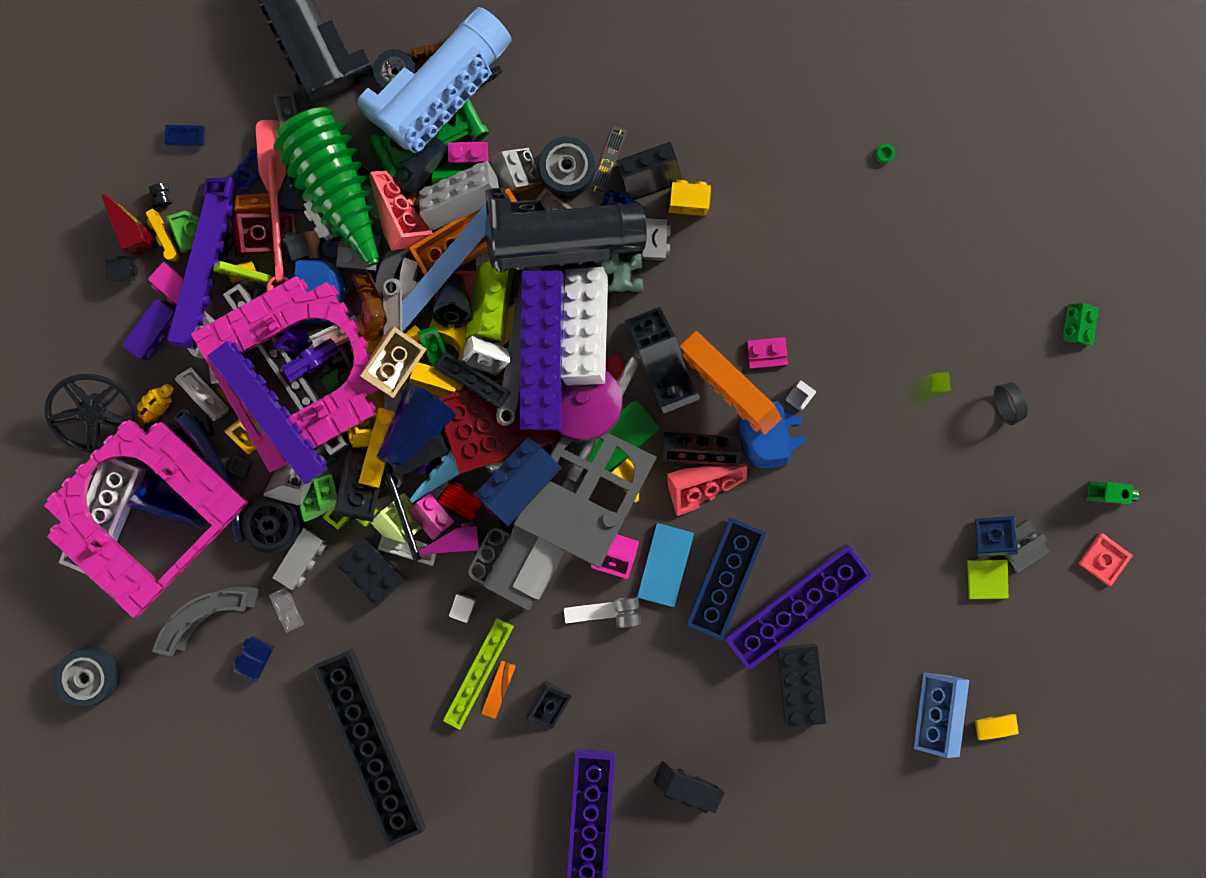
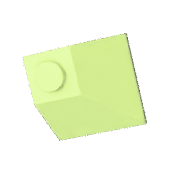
[370,493,422,543]

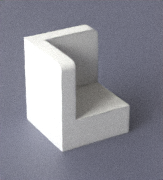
[786,380,816,411]
[449,593,476,623]

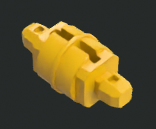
[137,384,173,427]

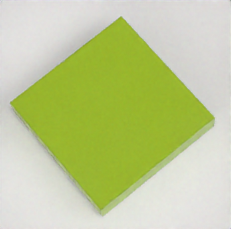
[967,559,1009,599]

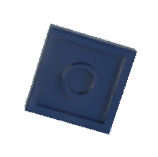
[975,516,1018,557]

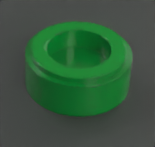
[875,143,895,164]

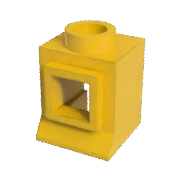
[346,418,373,447]

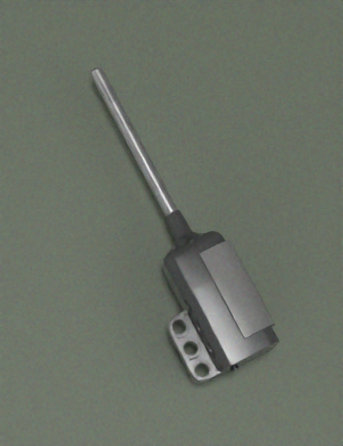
[469,356,640,610]

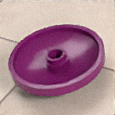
[557,371,623,441]

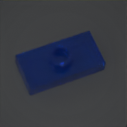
[165,125,205,146]

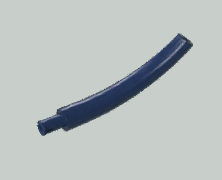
[174,409,246,543]

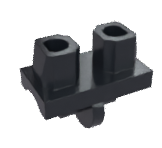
[330,347,354,384]

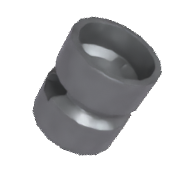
[614,597,641,627]

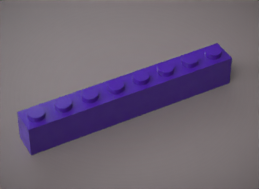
[168,193,234,349]
[207,341,328,484]

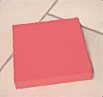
[1078,533,1133,586]

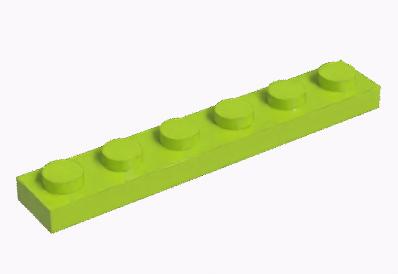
[443,617,514,730]

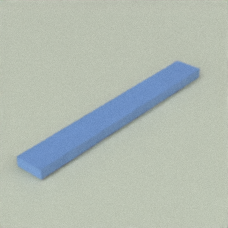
[402,205,486,331]

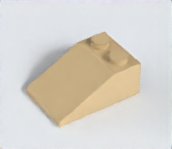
[360,326,427,398]

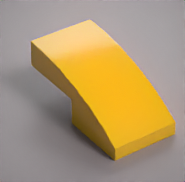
[975,714,1019,740]

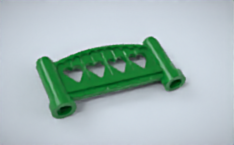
[369,99,489,178]

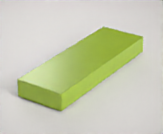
[213,261,275,286]

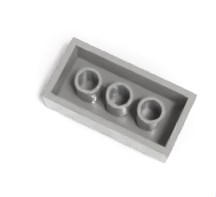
[419,161,499,231]

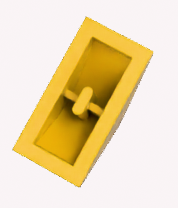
[224,420,256,455]

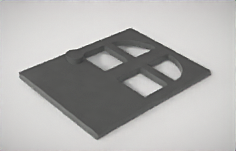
[513,433,657,568]

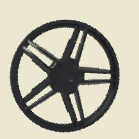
[44,374,138,453]

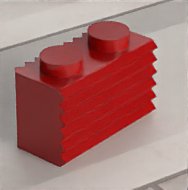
[438,481,482,521]

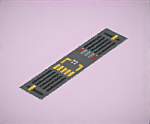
[589,125,627,195]

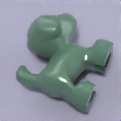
[595,253,643,293]

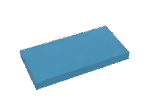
[637,523,694,607]

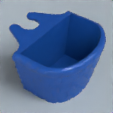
[281,259,346,325]
[738,401,805,468]

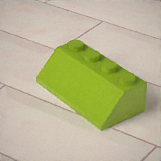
[465,261,514,342]

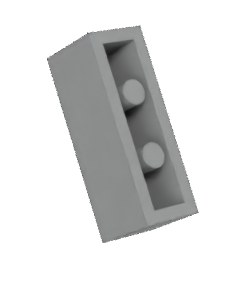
[272,528,326,590]

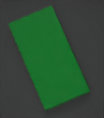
[577,400,660,471]

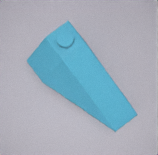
[409,449,463,503]

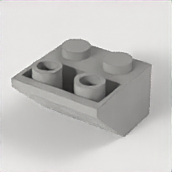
[488,148,543,194]
[264,463,314,506]

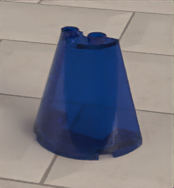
[376,384,457,466]
[126,469,207,530]

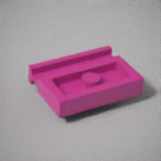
[747,337,788,369]

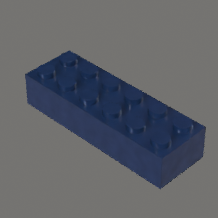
[685,517,767,641]

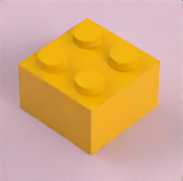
[669,180,711,216]

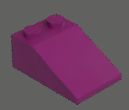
[419,523,479,555]

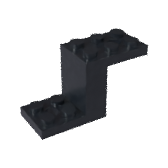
[624,307,700,414]

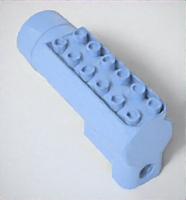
[357,7,512,153]

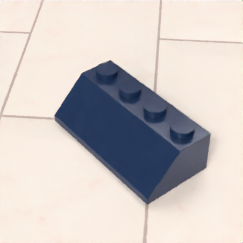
[475,437,562,526]

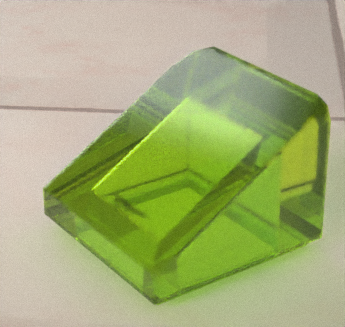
[929,372,951,393]

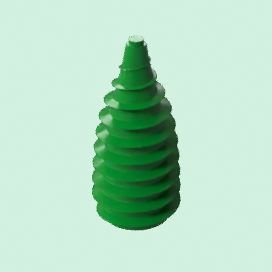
[273,107,379,267]

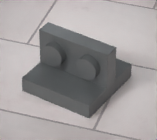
[1004,520,1050,573]

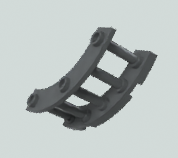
[152,587,259,656]

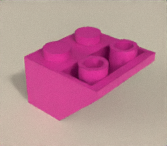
[591,534,639,579]

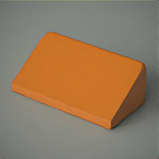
[235,193,271,214]

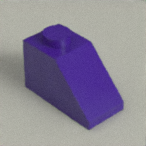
[273,324,313,355]

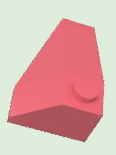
[369,171,433,250]
[667,463,747,516]

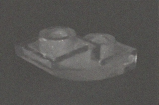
[269,587,304,633]

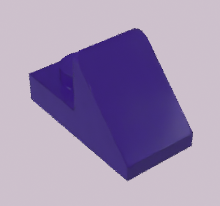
[202,177,236,203]

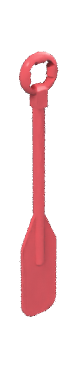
[256,120,289,292]

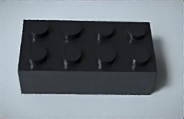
[776,643,826,728]

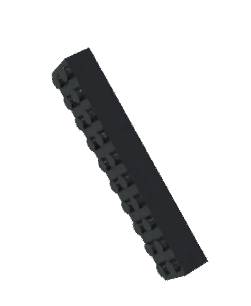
[313,648,426,847]

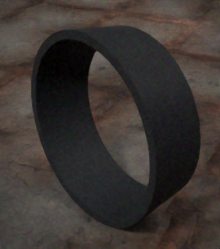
[994,383,1028,425]

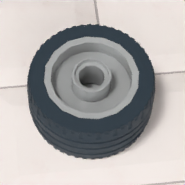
[538,136,596,197]
[55,647,121,707]

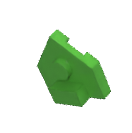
[166,211,200,253]

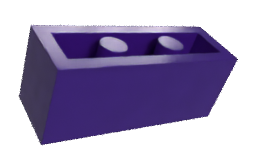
[122,299,175,360]

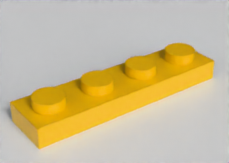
[358,408,399,488]

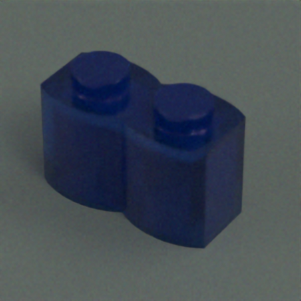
[233,636,274,682]

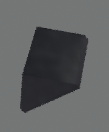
[526,680,572,729]

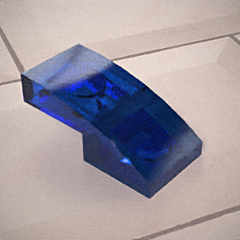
[232,148,259,191]

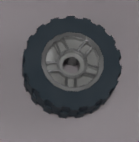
[373,49,417,89]

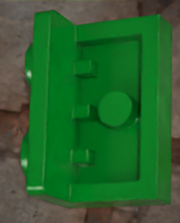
[1063,303,1099,345]

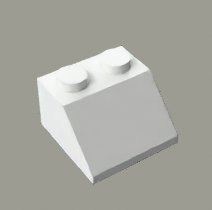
[461,336,510,376]

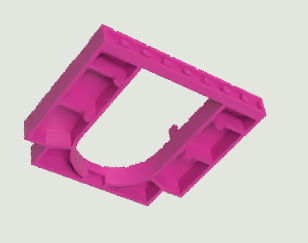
[191,276,380,472]
[44,420,249,618]

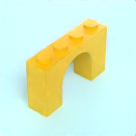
[409,319,468,397]

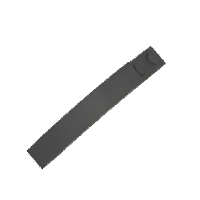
[375,223,449,331]

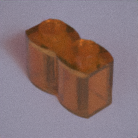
[357,298,387,342]

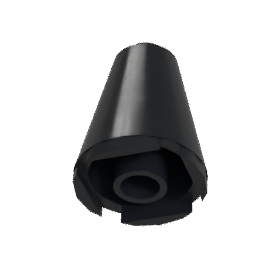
[432,273,471,328]

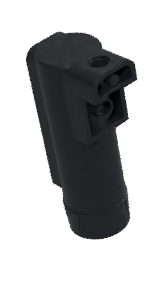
[257,0,373,103]
[485,187,647,272]

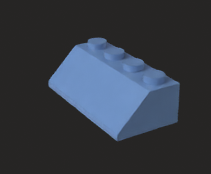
[914,673,969,758]

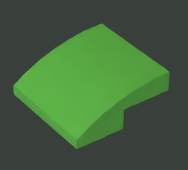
[300,474,337,522]

